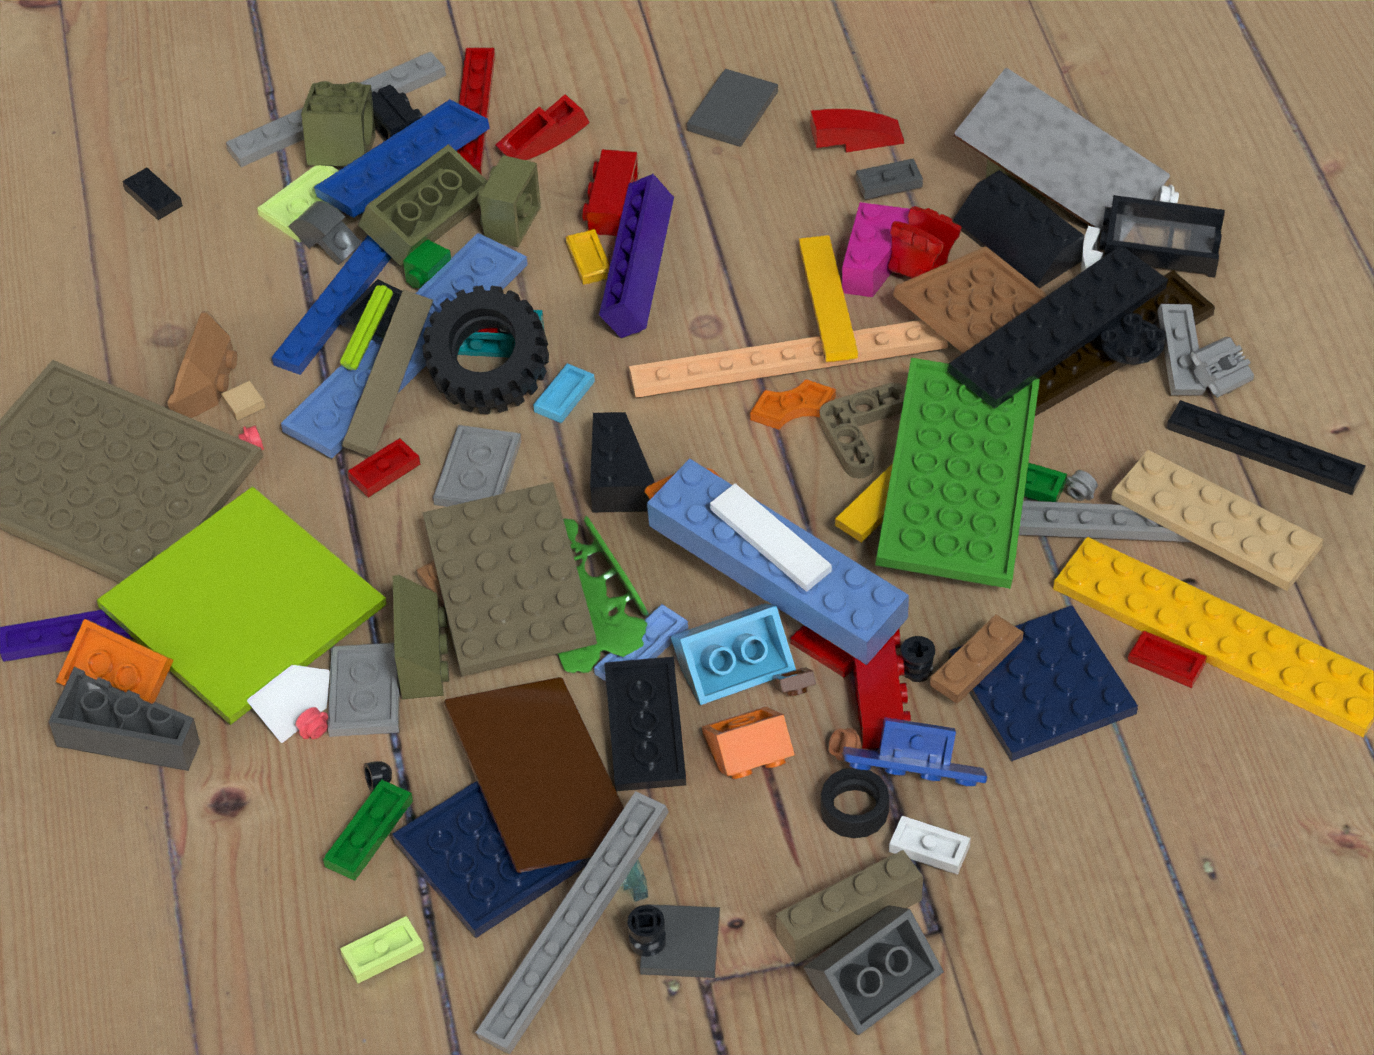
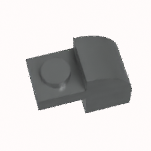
[288,201,362,265]

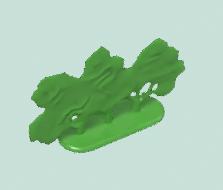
[558,515,649,673]

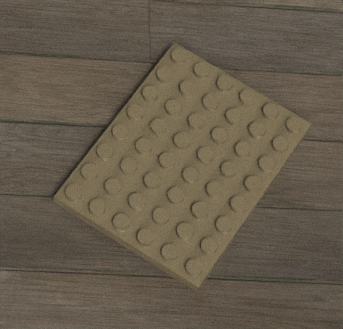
[0,360,263,583]

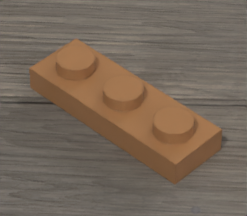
[930,614,1023,704]

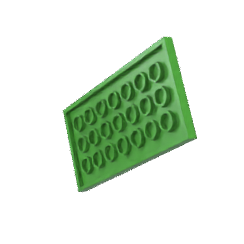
[875,357,1040,589]

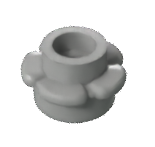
[1066,470,1098,501]

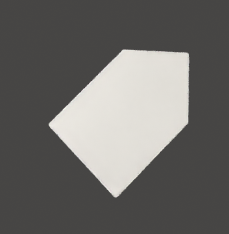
[247,665,330,743]

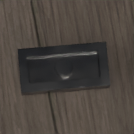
[122,167,183,220]

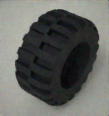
[422,285,549,414]

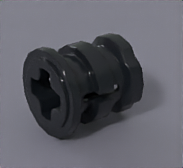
[901,636,935,682]

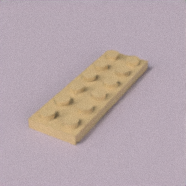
[1111,450,1323,591]

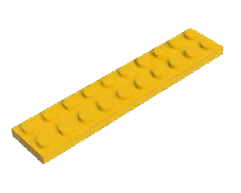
[1053,537,1374,738]

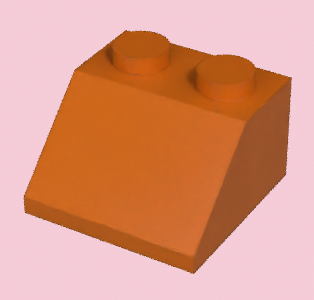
[701,707,794,779]

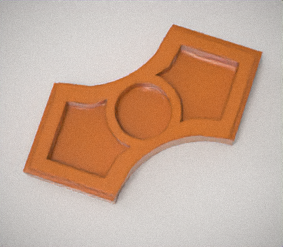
[750,379,836,430]

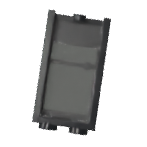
[1099,195,1225,278]

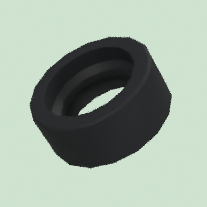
[821,768,889,839]

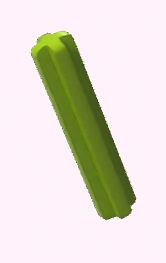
[340,285,393,370]

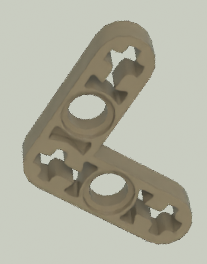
[820,383,906,479]

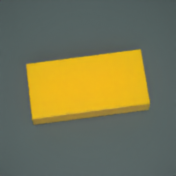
[566,229,610,285]

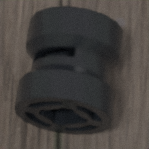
[627,905,666,957]

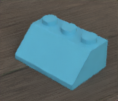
[670,603,796,705]

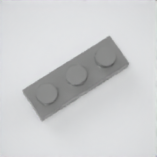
[1157,304,1206,395]

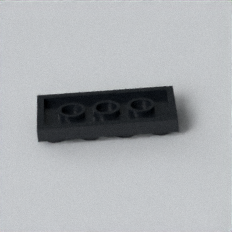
[604,656,686,792]

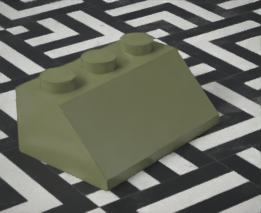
[393,575,449,699]

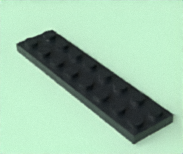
[947,245,1168,409]

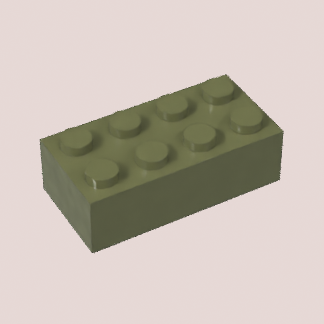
[358,144,487,267]

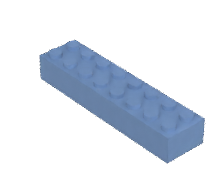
[647,458,909,665]

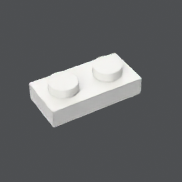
[889,816,971,874]

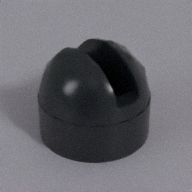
[364,761,392,791]

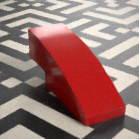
[495,94,590,160]
[810,109,904,153]

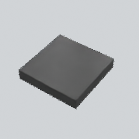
[640,904,720,978]

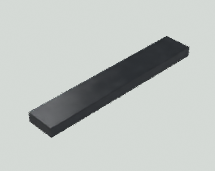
[1167,400,1366,496]

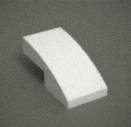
[1081,226,1103,272]

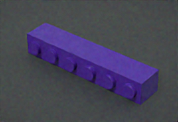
[599,174,674,338]

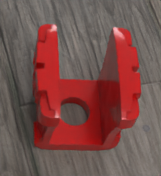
[888,206,962,279]

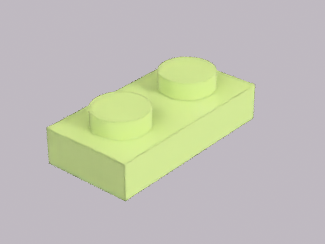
[340,916,424,983]

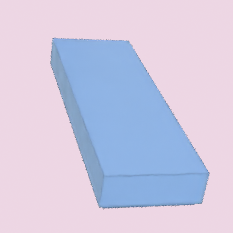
[594,604,688,682]

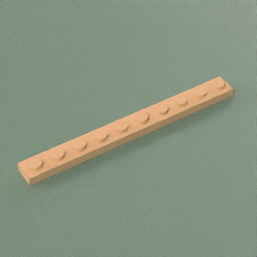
[629,320,948,398]

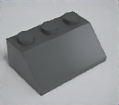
[803,905,944,1035]

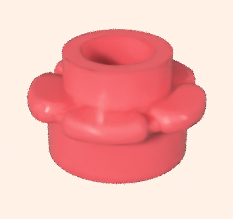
[238,425,264,450]
[296,707,328,739]

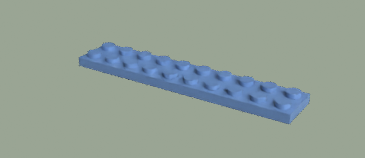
[281,233,528,458]

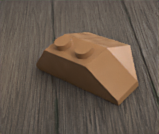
[167,311,238,418]

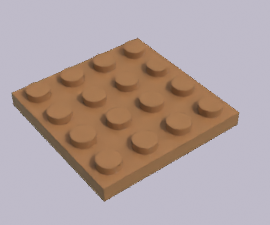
[893,246,1047,353]

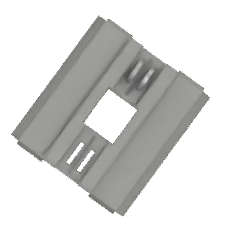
[1190,337,1254,398]

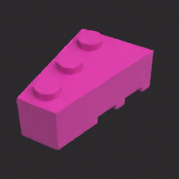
[842,202,910,297]

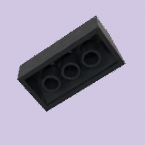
[953,170,1084,288]

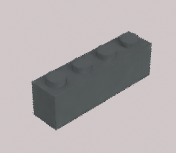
[49,667,200,771]

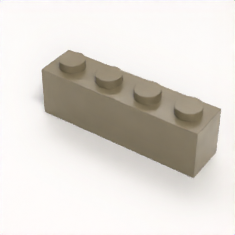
[776,850,923,965]

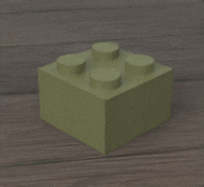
[477,155,541,248]

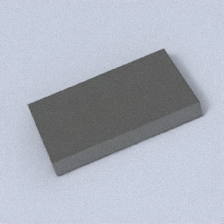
[687,69,778,147]

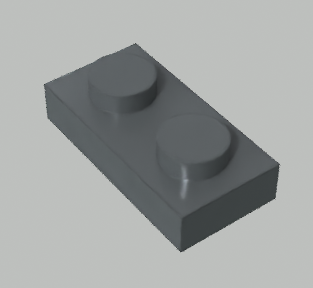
[856,158,923,199]

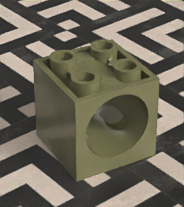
[301,81,376,166]

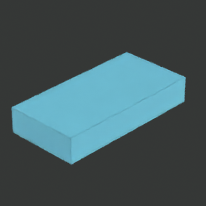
[533,363,595,423]

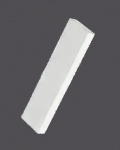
[710,483,832,592]

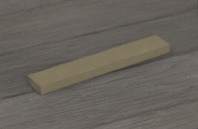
[342,289,433,456]

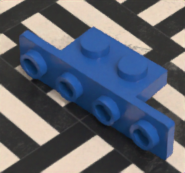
[842,717,987,786]

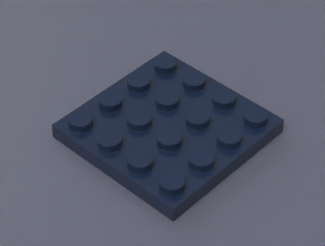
[948,605,1138,762]
[392,781,591,938]

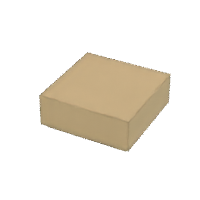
[221,381,265,421]

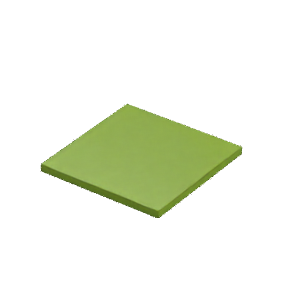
[97,486,387,725]

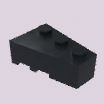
[590,412,655,513]

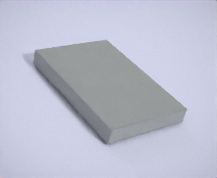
[433,425,521,507]
[328,643,400,737]

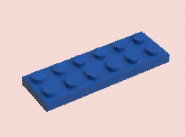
[314,99,490,218]

